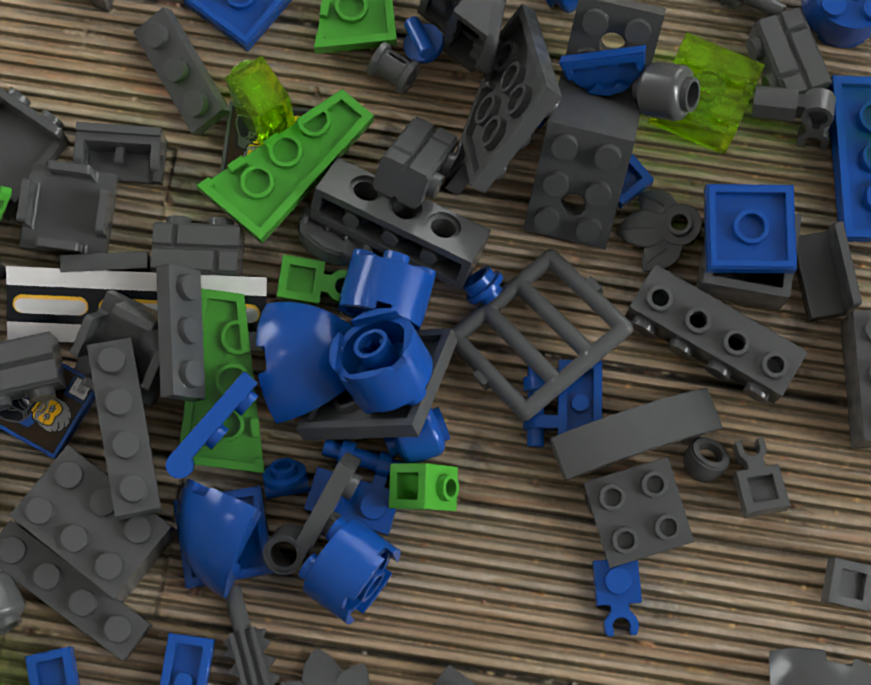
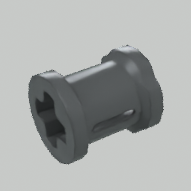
[366,42,421,95]

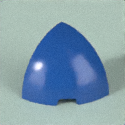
[256,302,353,424]
[177,479,262,599]

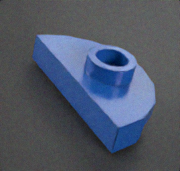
[559,45,646,96]

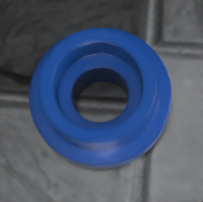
[463,266,504,305]

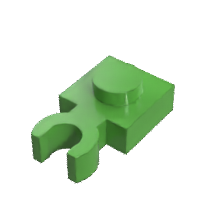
[276,255,347,306]

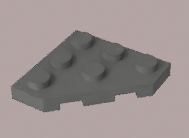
[296,328,458,440]

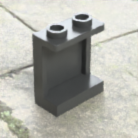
[0,87,70,221]

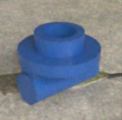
[403,16,444,64]
[262,458,310,499]

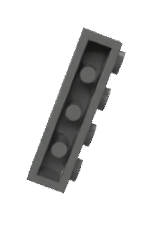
[625,264,807,404]

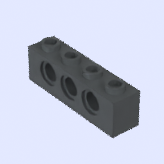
[309,157,491,291]

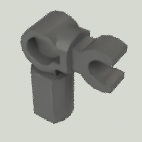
[752,85,836,150]

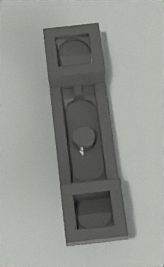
[549,388,723,481]

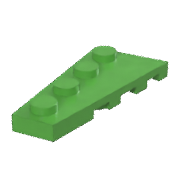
[179,288,265,473]

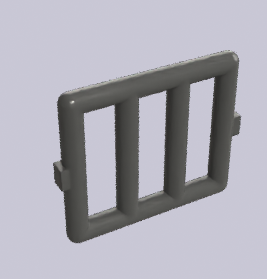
[452,249,633,421]

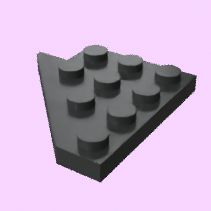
[444,4,562,195]

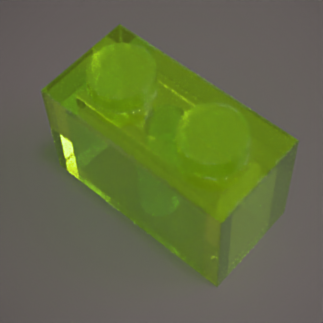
[225,56,296,147]

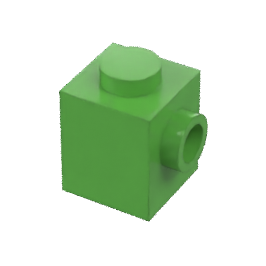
[389,463,459,511]

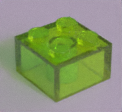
[648,32,765,155]

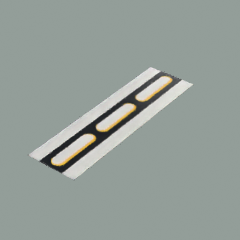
[6,266,267,351]

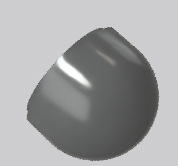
[683,437,730,482]

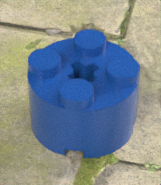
[801,0,871,48]
[338,249,437,332]
[329,308,433,414]
[298,517,401,625]

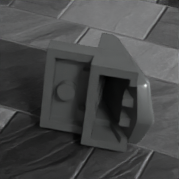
[417,0,506,74]

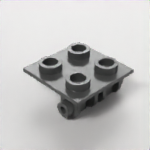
[583,457,694,568]

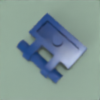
[523,359,602,448]
[304,440,405,536]

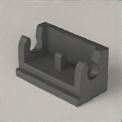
[73,122,168,185]

